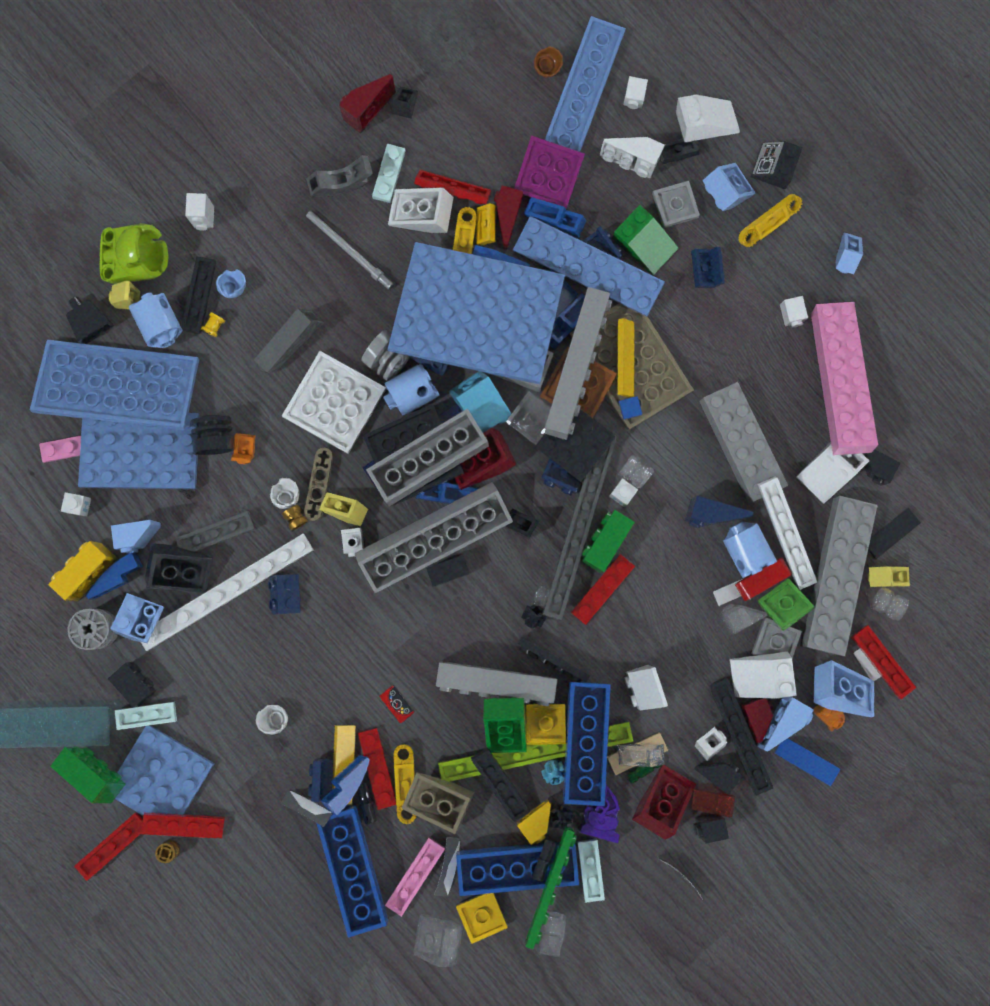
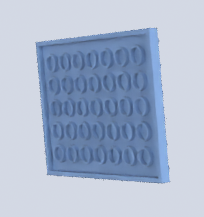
[388,242,565,385]

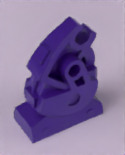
[578,785,620,843]

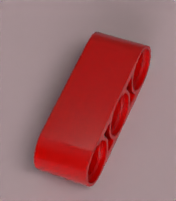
[735,557,792,601]

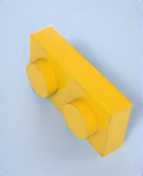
[477,203,495,246]

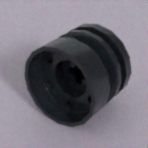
[190,415,235,455]

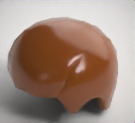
[534,46,563,78]

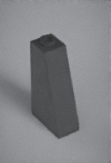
[254,309,323,373]

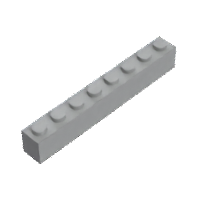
[545,287,612,440]

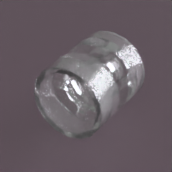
[618,454,654,490]
[871,587,909,621]

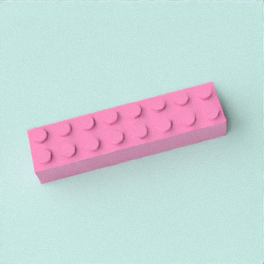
[811,302,878,455]

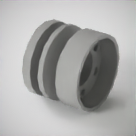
[361,330,409,381]
[67,609,117,650]

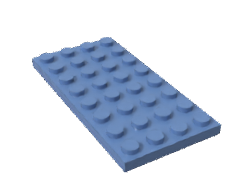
[30,340,199,430]

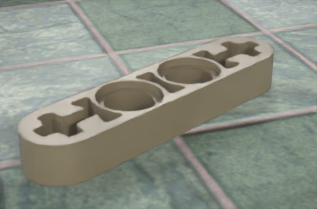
[304,448,333,522]

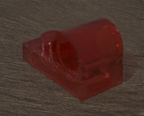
[692,789,736,818]

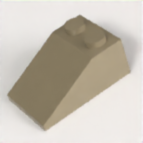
[401,772,475,834]

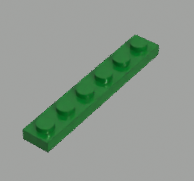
[525,826,576,949]

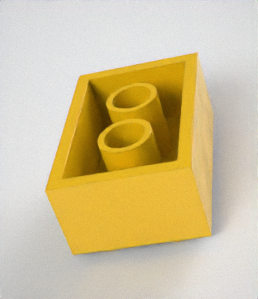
[48,541,118,601]

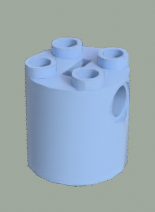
[129,293,182,348]
[383,364,439,416]
[723,521,777,578]

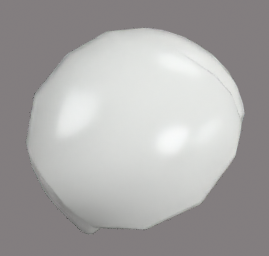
[270,478,300,509]
[256,705,288,735]

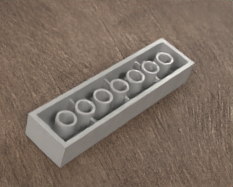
[354,482,513,593]
[801,496,877,656]

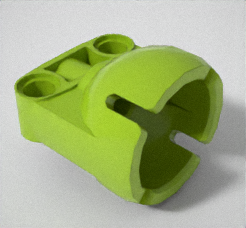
[100,223,169,285]

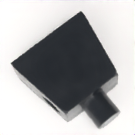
[66,296,114,344]

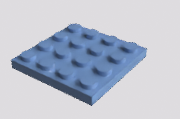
[115,725,215,816]

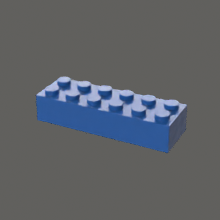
[563,682,611,806]
[316,805,388,937]
[456,841,579,896]

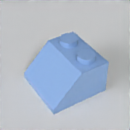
[702,163,755,211]
[111,520,161,554]

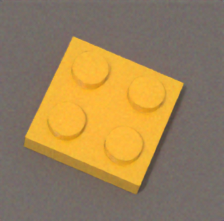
[526,704,566,745]
[456,893,508,944]

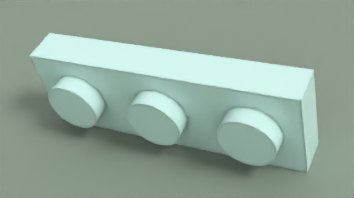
[372,144,406,203]
[115,702,177,730]
[577,839,605,903]

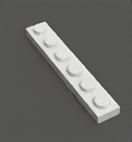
[757,477,817,590]

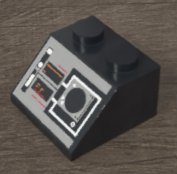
[751,141,803,189]

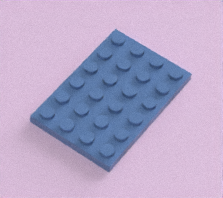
[78,413,200,489]

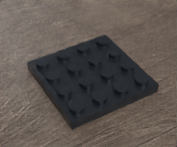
[362,404,464,505]

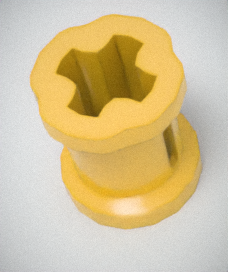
[201,312,225,337]

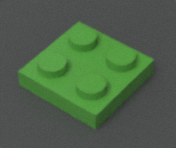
[758,578,814,631]

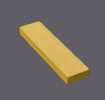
[618,318,634,398]
[332,725,356,805]

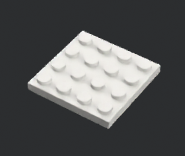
[282,351,386,454]

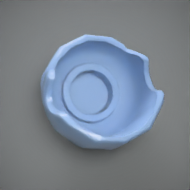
[216,269,246,298]

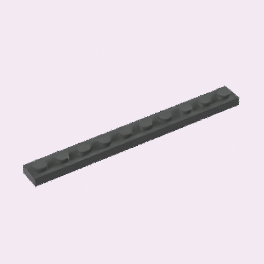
[542,438,616,621]

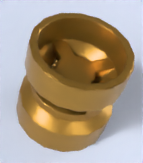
[282,505,308,531]
[155,840,180,863]

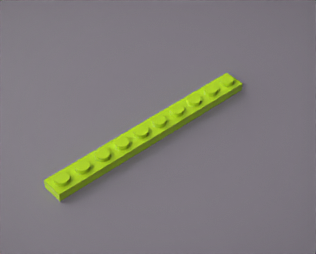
[438,722,633,782]

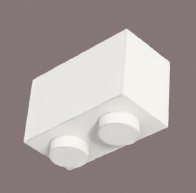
[185,193,214,231]

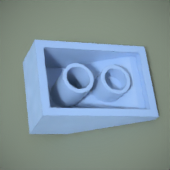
[814,660,874,717]
[756,697,813,752]

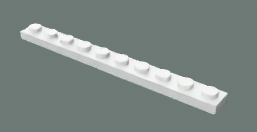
[141,534,314,651]

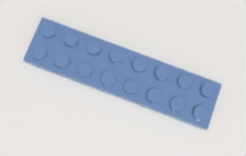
[545,16,626,152]
[513,216,665,317]

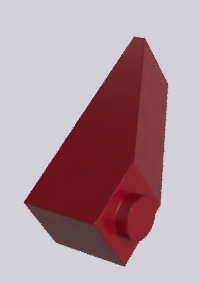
[494,185,523,250]

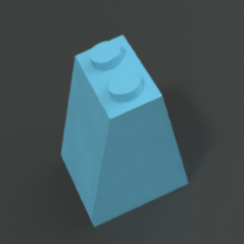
[448,371,512,433]

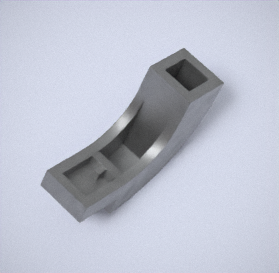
[306,155,373,197]

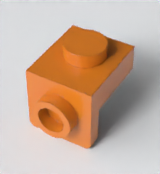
[231,433,255,464]
[813,705,845,732]

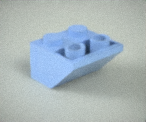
[110,593,164,643]

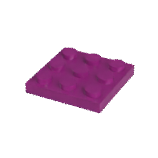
[514,136,585,209]

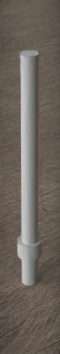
[306,211,394,290]

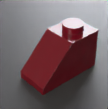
[741,698,774,743]

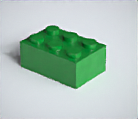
[581,510,635,573]
[483,697,527,753]
[50,746,126,803]

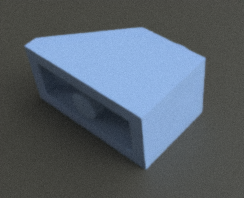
[836,233,863,274]

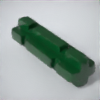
[626,756,663,784]

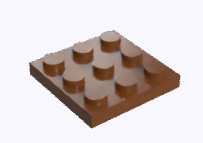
[540,346,618,418]

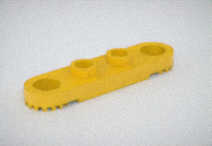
[739,194,802,247]
[453,207,477,254]
[394,744,416,824]

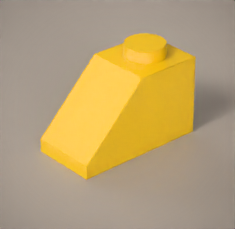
[516,799,551,845]

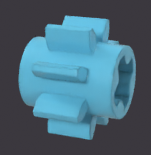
[541,760,565,785]

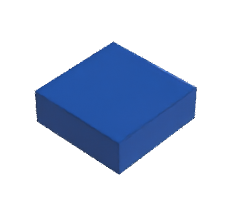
[618,396,642,420]

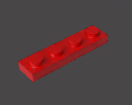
[414,170,491,204]
[571,554,635,625]
[851,625,916,699]
[358,728,396,810]
[74,812,143,881]
[141,812,224,839]

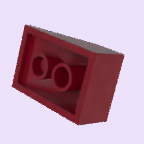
[339,74,396,134]
[455,427,517,490]
[632,764,696,840]

